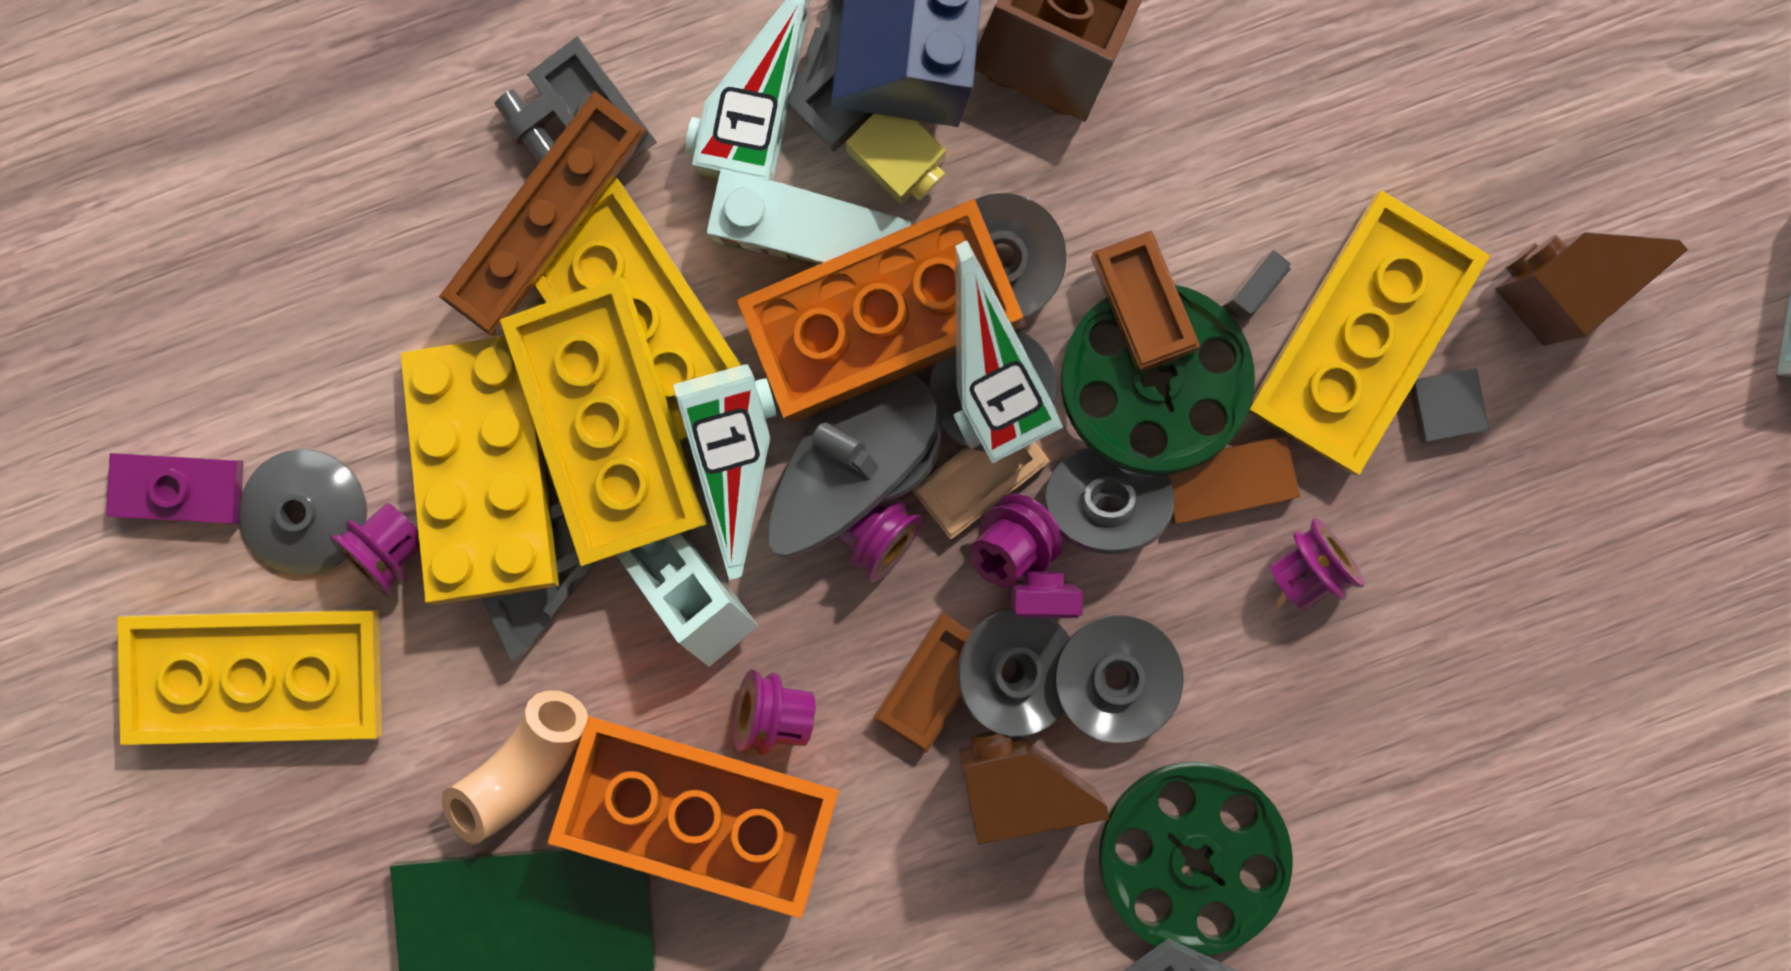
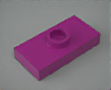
[106,453,244,524]
[1008,572,1083,618]

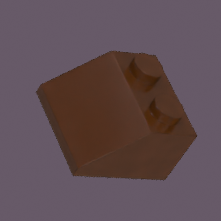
[974,0,1142,122]
[1495,232,1688,346]
[959,731,1109,845]

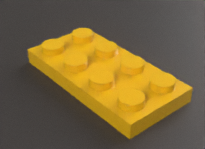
[535,177,741,442]
[1249,190,1491,475]
[500,277,707,566]
[401,336,559,606]
[117,609,382,745]

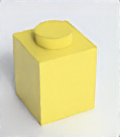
[846,114,946,205]

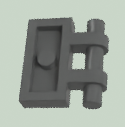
[494,36,657,169]

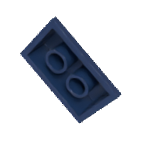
[830,0,981,127]

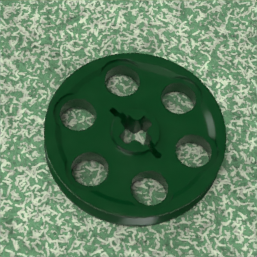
[1061,285,1255,475]
[1099,762,1293,956]

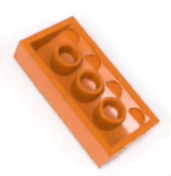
[737,198,1026,423]

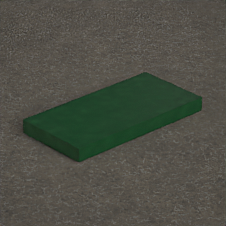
[390,847,657,971]

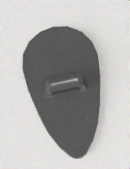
[769,373,939,559]

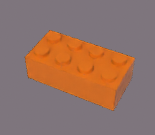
[548,716,839,919]

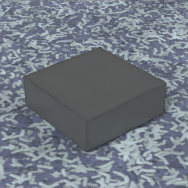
[1223,250,1291,319]
[1411,368,1489,443]

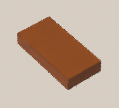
[1091,230,1200,374]
[1167,435,1300,524]
[873,611,972,753]

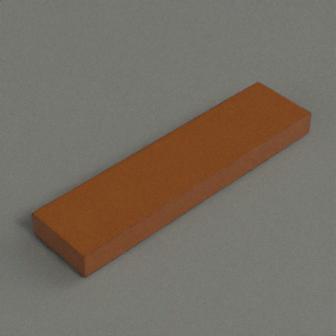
[439,91,649,338]

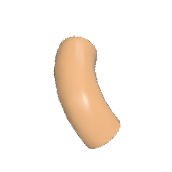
[441,690,588,845]

